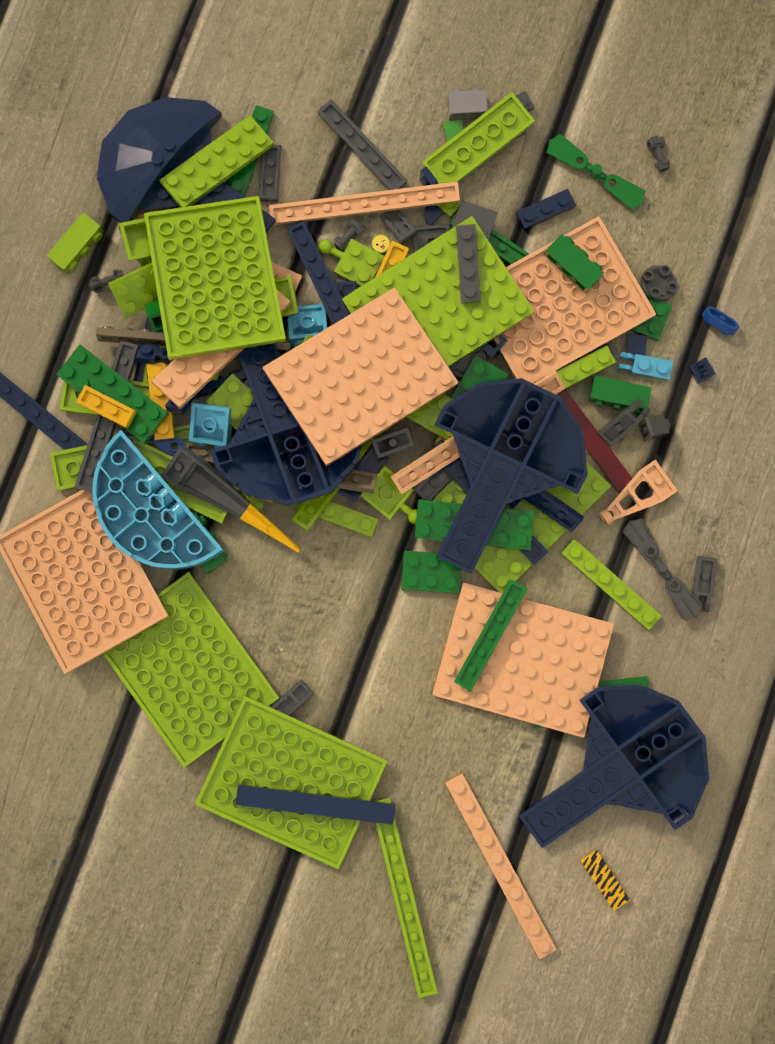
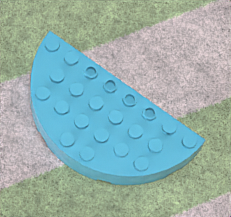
[92,430,225,569]

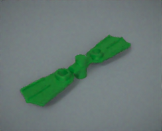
[547,134,646,210]

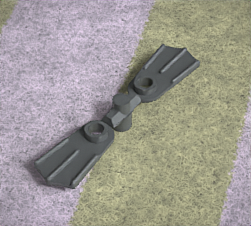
[622,518,703,619]

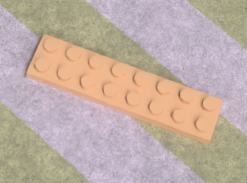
[152,289,290,409]

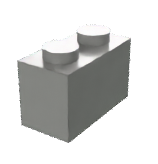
[448,88,488,120]

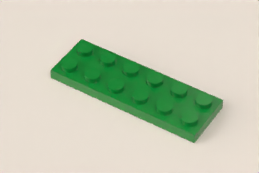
[56,344,169,444]
[415,499,535,550]

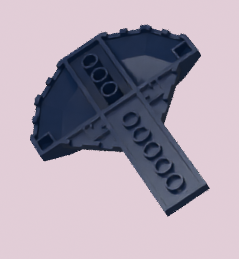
[97,97,276,234]
[210,343,362,507]
[435,378,588,574]
[519,684,709,848]

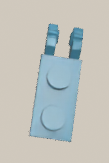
[617,352,673,381]

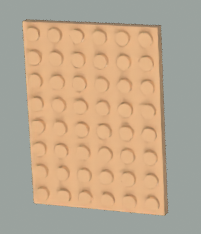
[493,216,656,383]
[263,288,459,466]
[0,490,169,674]
[432,582,614,738]

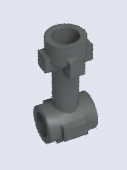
[647,136,670,172]
[333,217,366,251]
[89,269,124,293]

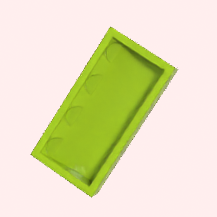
[118,218,151,261]

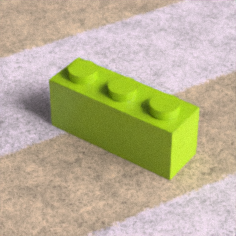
[46,212,104,275]

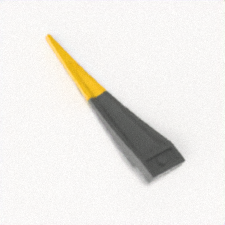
[161,445,301,552]

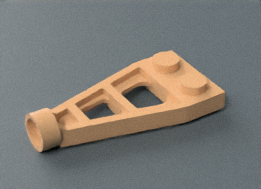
[599,460,678,526]

